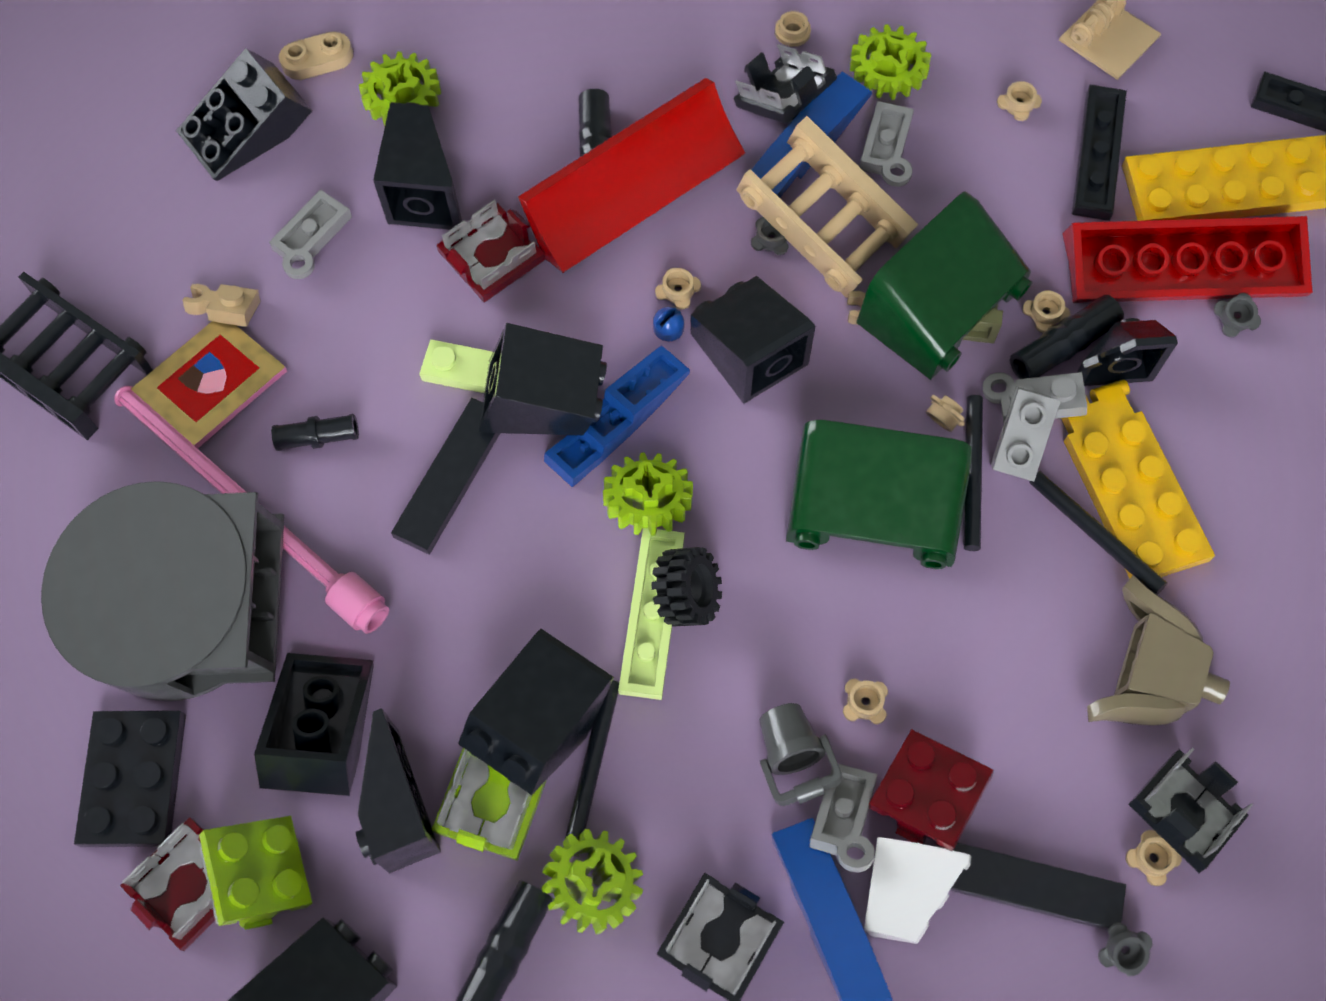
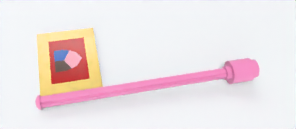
[114,321,389,634]

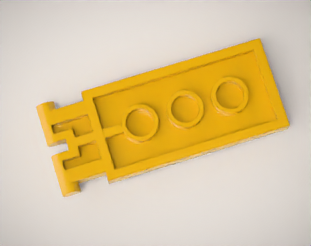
[1061,379,1215,579]

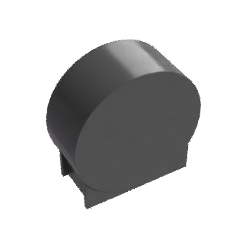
[41,481,284,701]

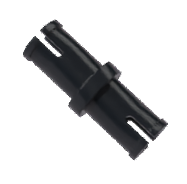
[271,414,359,451]

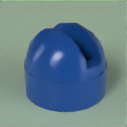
[653,306,684,342]

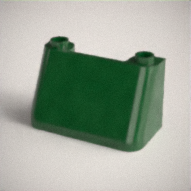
[856,191,1032,380]
[786,420,972,569]

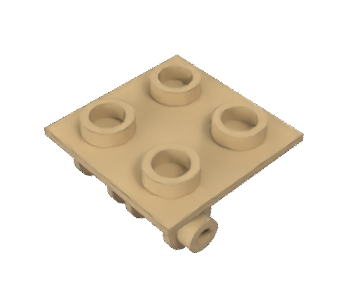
[1059,0,1161,80]

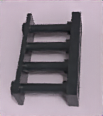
[0,272,153,441]

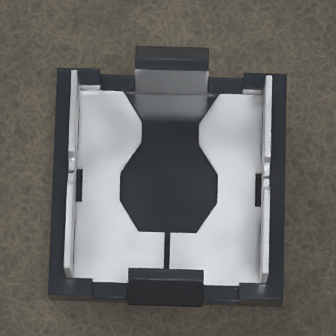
[733,44,837,124]
[1128,748,1253,873]
[656,872,784,1001]

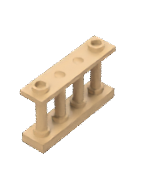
[736,116,919,298]

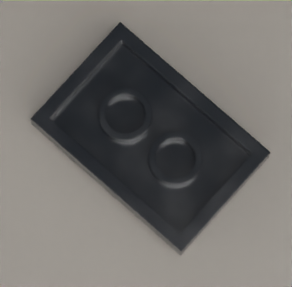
[74,711,186,847]

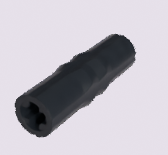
[578,88,612,157]
[1009,295,1124,379]
[455,880,553,1001]

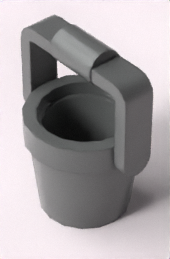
[759,703,843,806]

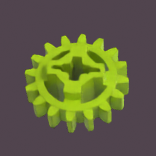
[849,24,931,100]
[359,51,442,125]
[603,452,693,536]
[542,829,643,934]

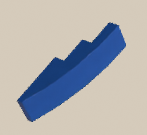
[751,71,872,198]
[544,345,690,487]
[771,817,892,1001]

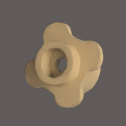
[997,81,1042,121]
[655,268,701,310]
[1022,290,1070,333]
[926,395,965,432]
[843,679,888,724]
[1126,830,1182,886]

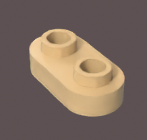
[279,32,353,80]

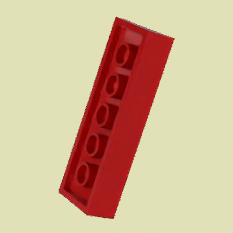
[518,78,746,273]
[1062,216,1313,303]

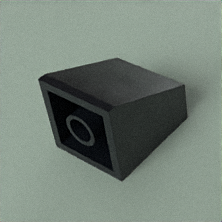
[373,102,462,230]
[690,276,816,404]
[479,323,607,436]
[458,629,614,795]
[228,917,397,1001]

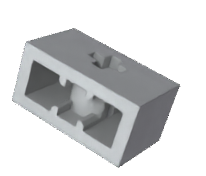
[991,386,1060,482]

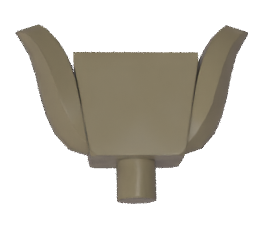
[1087,576,1230,726]

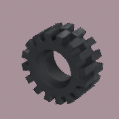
[651,547,722,627]

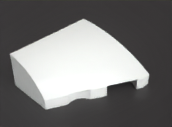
[864,837,971,944]

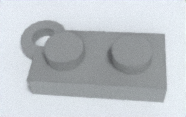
[859,101,914,187]
[269,189,352,279]
[983,372,1088,424]
[810,764,877,872]

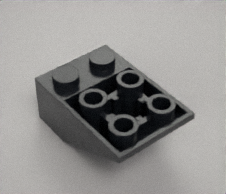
[176,48,312,181]

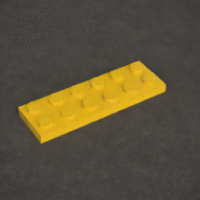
[1122,135,1326,221]

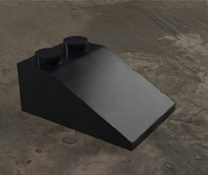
[254,653,374,796]
[355,708,441,873]

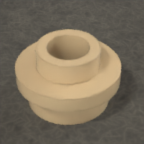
[775,11,811,47]

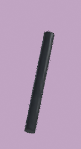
[964,395,983,551]
[1029,471,1168,595]
[565,680,619,857]

